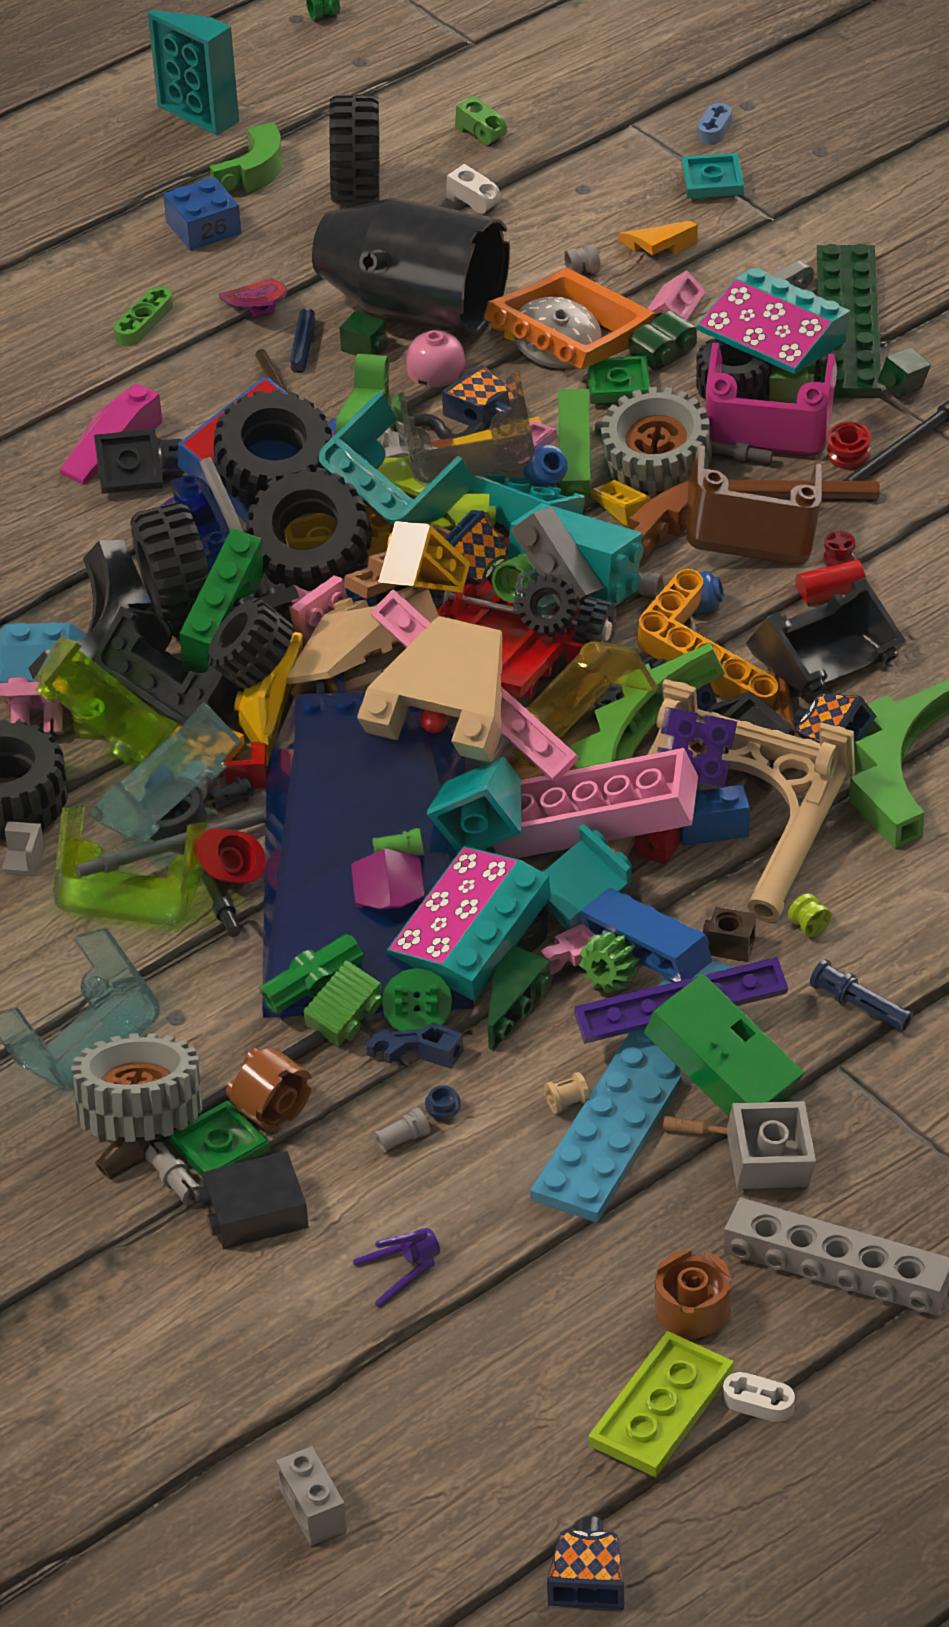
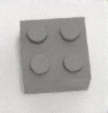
[726,1101,816,1189]

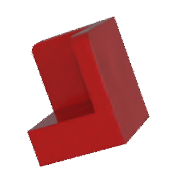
[225,741,267,789]

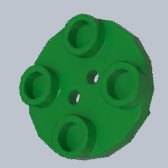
[382,968,452,1031]

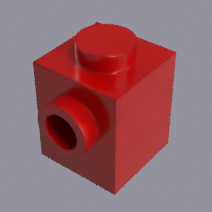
[635,828,680,865]

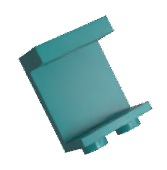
[543,823,633,930]

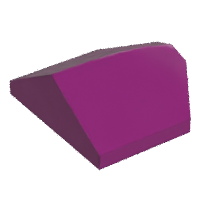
[351,849,425,910]

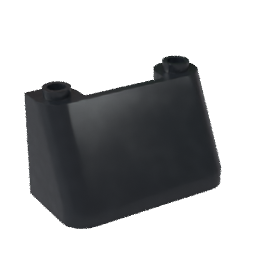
[746,578,906,695]
[95,607,244,725]

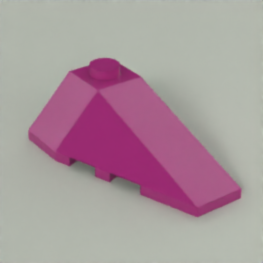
[60,383,162,485]

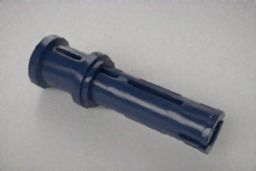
[809,959,913,1032]

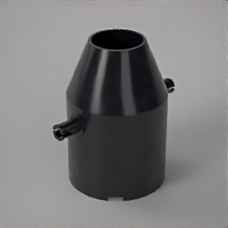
[312,197,510,336]

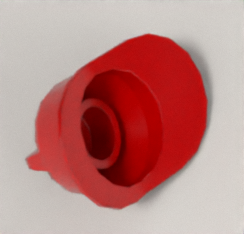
[196,828,266,884]

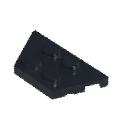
[709,691,795,792]

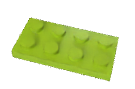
[588,1331,734,1477]

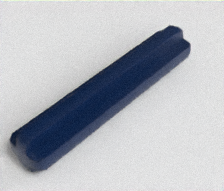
[289,309,316,372]

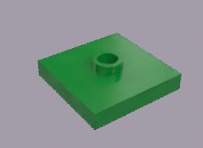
[587,356,650,404]
[168,1100,270,1177]

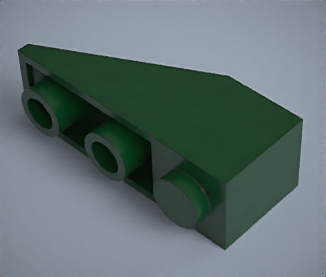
[487,945,552,1051]

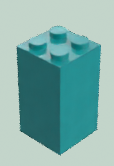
[508,503,643,605]

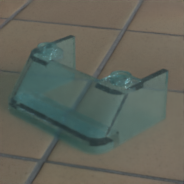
[89,702,242,842]
[0,927,160,1091]

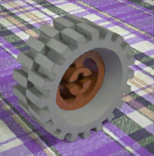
[601,387,712,497]
[71,1033,202,1142]

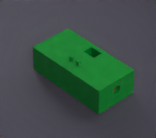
[644,973,804,1116]

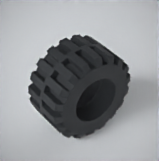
[696,339,772,401]
[207,598,293,689]

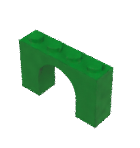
[180,528,263,673]

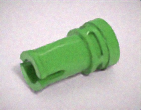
[372,828,424,856]

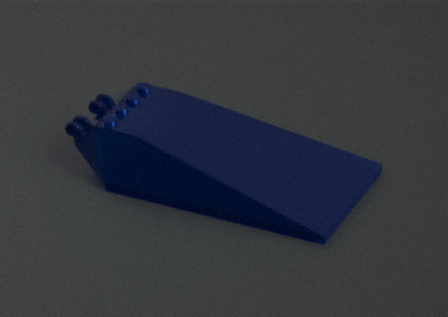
[262,670,474,1018]

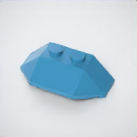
[0,622,86,685]

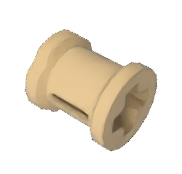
[544,1072,590,1114]

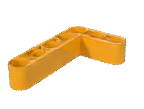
[636,569,778,709]

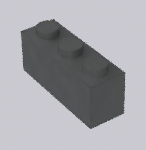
[511,506,604,607]

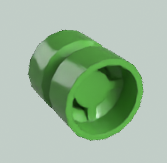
[492,553,540,603]

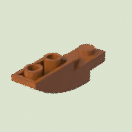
[630,481,689,564]

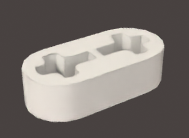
[723,1372,795,1422]

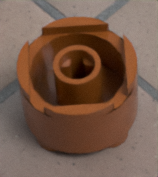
[225,1048,312,1132]
[655,1250,731,1342]

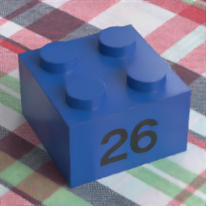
[163,177,242,250]

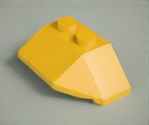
[234,632,302,761]

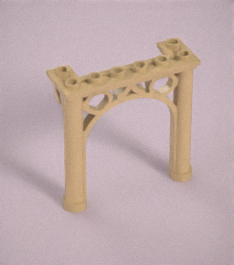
[608,679,855,922]

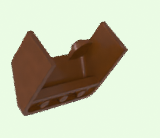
[686,445,822,565]

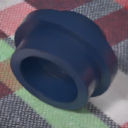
[425,1085,461,1119]

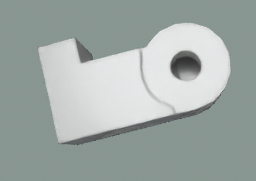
[446,164,502,214]

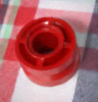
[827,421,871,470]

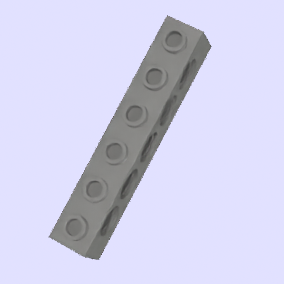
[724,1197,949,1316]

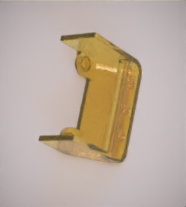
[512,641,658,771]

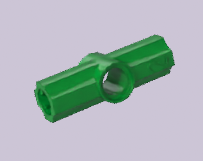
[259,934,364,1014]

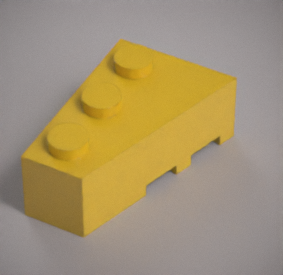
[378,521,470,593]

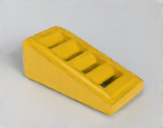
[590,480,650,528]

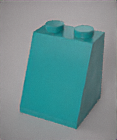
[427,757,522,853]

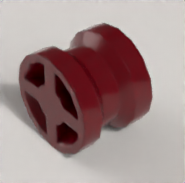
[824,531,856,566]

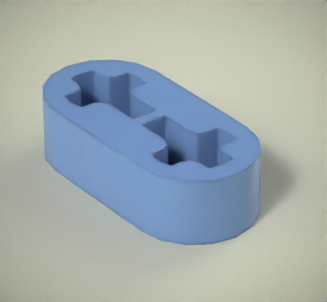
[698,103,732,144]

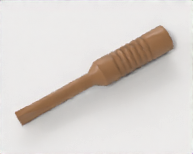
[663,1116,727,1135]

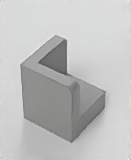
[2,821,44,876]

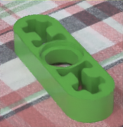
[114,287,173,346]

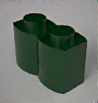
[629,311,697,370]

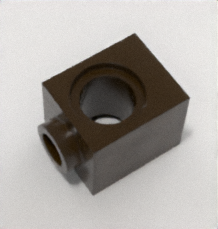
[703,907,756,962]

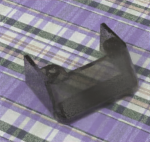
[391,372,535,484]

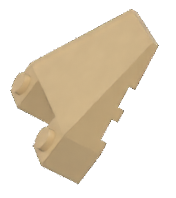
[286,587,439,684]
[357,616,502,763]

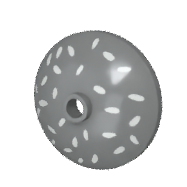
[513,297,601,368]

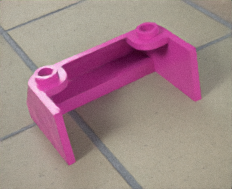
[706,343,837,456]

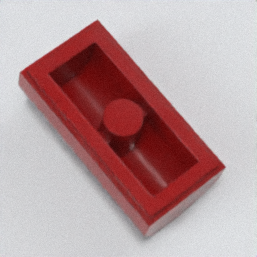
[795,559,866,605]

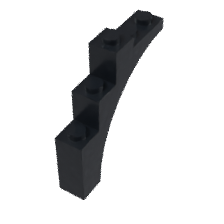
[28,540,152,689]

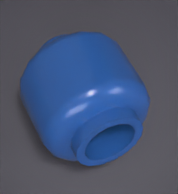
[523,445,568,488]
[692,571,724,616]

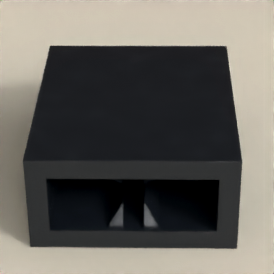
[198,1151,309,1249]

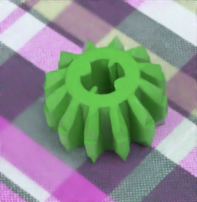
[578,931,640,993]

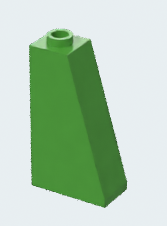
[558,389,590,498]

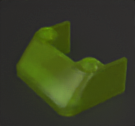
[34,637,179,766]
[53,805,208,926]

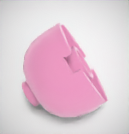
[406,330,466,387]

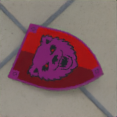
[219,278,287,318]

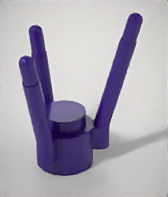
[353,1228,440,1307]

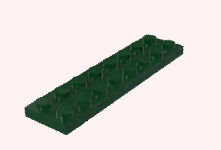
[816,244,882,398]

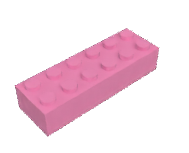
[493,748,698,859]

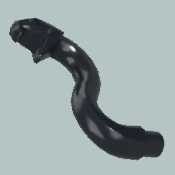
[393,413,486,440]

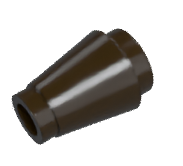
[95,1137,149,1179]

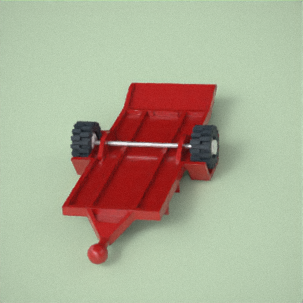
[396,533,617,733]

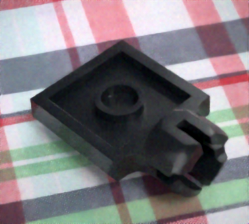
[94,429,186,494]

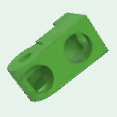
[455,95,507,145]

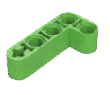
[335,353,389,433]

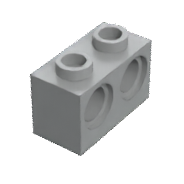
[276,1446,347,1546]

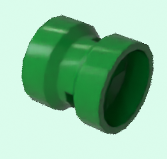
[306,0,340,21]

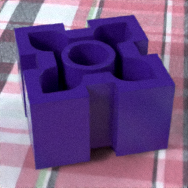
[657,707,738,788]

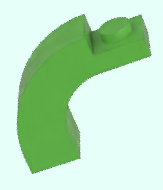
[210,122,282,194]

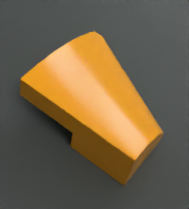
[618,221,698,255]

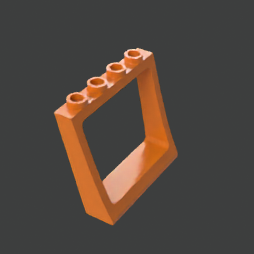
[484,268,656,369]

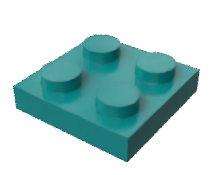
[681,153,744,199]

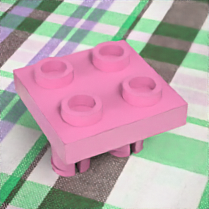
[289,575,347,651]
[0,677,73,735]

